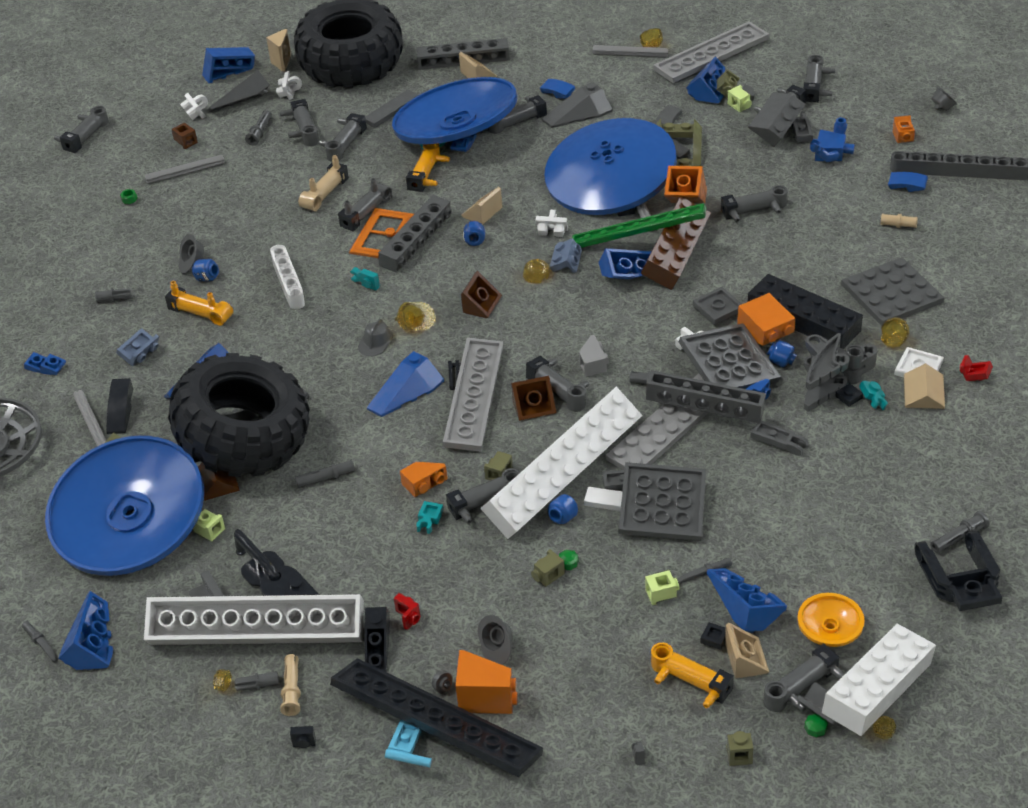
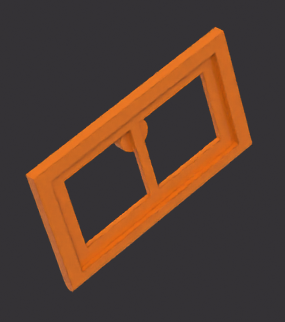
[349,208,414,258]

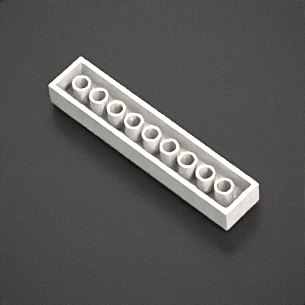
[480,386,643,539]
[144,594,364,645]

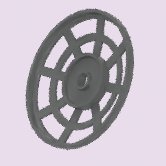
[0,398,42,476]

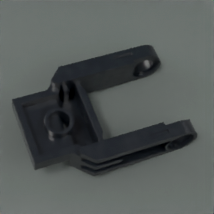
[914,531,1002,611]

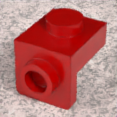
[960,355,993,381]
[394,593,421,630]

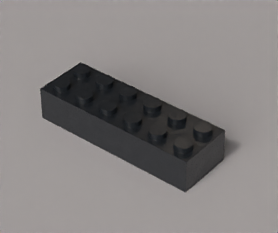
[748,274,863,349]

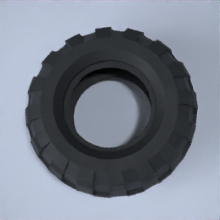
[293,0,403,88]
[168,353,310,477]

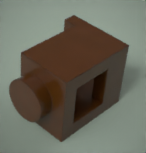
[171,122,198,149]

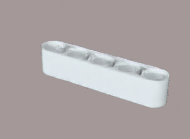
[270,245,305,309]

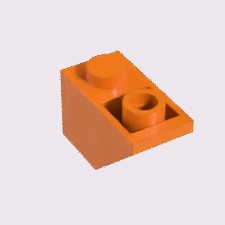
[400,462,448,497]

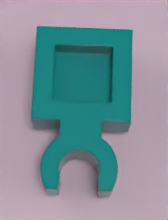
[350,267,380,291]
[859,380,888,410]
[416,501,444,534]

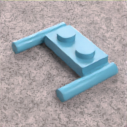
[385,720,432,768]

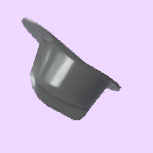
[932,85,957,111]
[179,234,204,273]
[358,319,393,357]
[477,615,513,665]

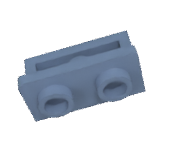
[549,238,582,273]
[116,328,159,366]

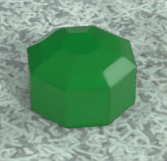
[120,189,138,204]
[559,550,579,570]
[804,714,828,738]

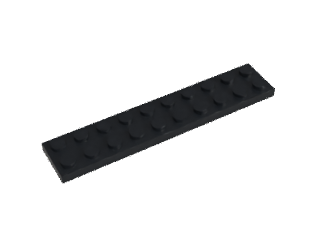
[330,658,543,777]

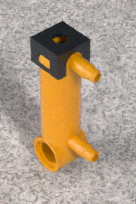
[406,143,450,192]
[165,281,234,326]
[651,642,734,708]

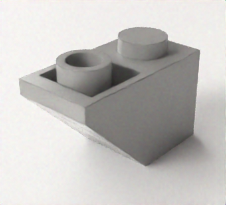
[579,335,609,377]

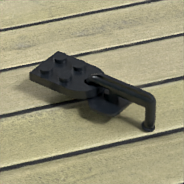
[234,529,319,596]

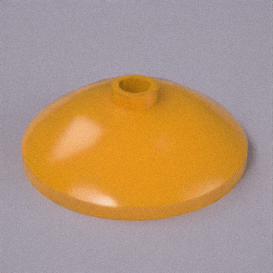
[797,593,865,647]

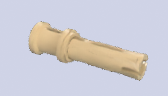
[280,654,301,716]

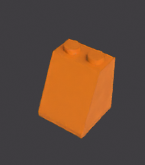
[664,166,707,204]
[737,293,795,346]
[456,650,518,714]

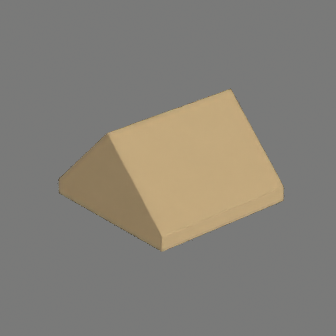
[266,29,291,72]
[459,52,497,78]
[461,186,502,225]
[904,363,945,409]
[725,623,769,679]

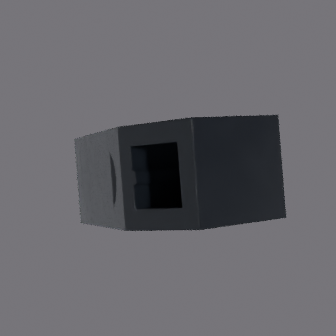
[365,607,390,672]

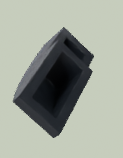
[106,378,133,434]

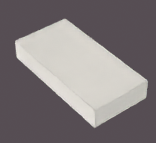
[584,487,622,511]

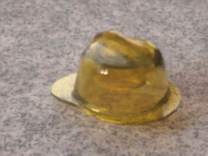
[394,302,436,330]

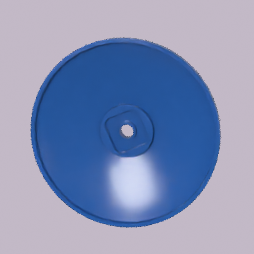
[392,77,518,144]
[544,118,677,215]
[45,436,204,576]

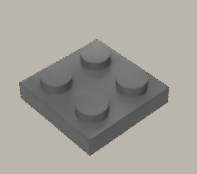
[693,287,742,325]

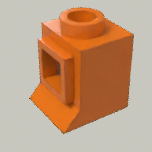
[893,115,915,143]

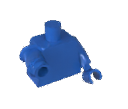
[810,117,855,162]

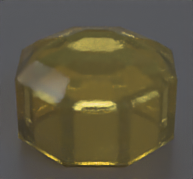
[213,669,232,692]
[872,715,896,740]

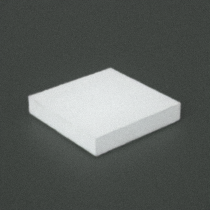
[894,347,944,377]

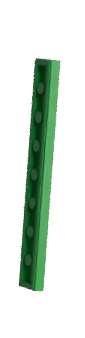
[572,203,706,248]

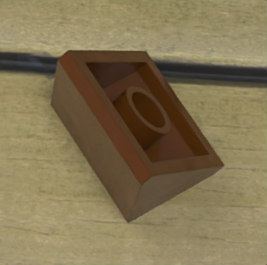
[461,271,502,318]
[511,376,557,421]
[198,462,240,501]

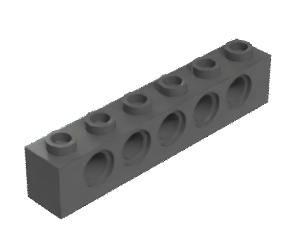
[416,38,510,70]
[378,195,452,272]
[646,370,766,423]

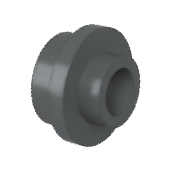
[432,671,453,694]

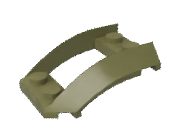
[656,119,702,166]

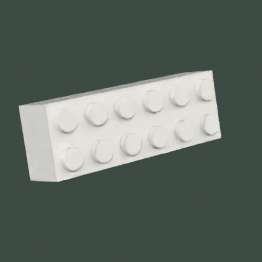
[822,624,936,736]

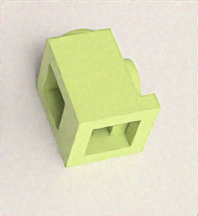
[727,85,752,112]
[193,509,225,541]
[645,570,679,605]

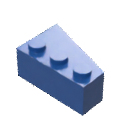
[202,47,255,83]

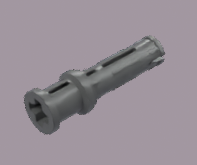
[245,110,272,146]
[930,511,990,554]

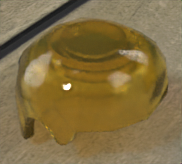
[640,28,663,48]
[523,259,551,284]
[880,317,910,348]

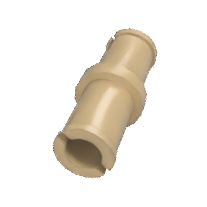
[881,214,918,228]

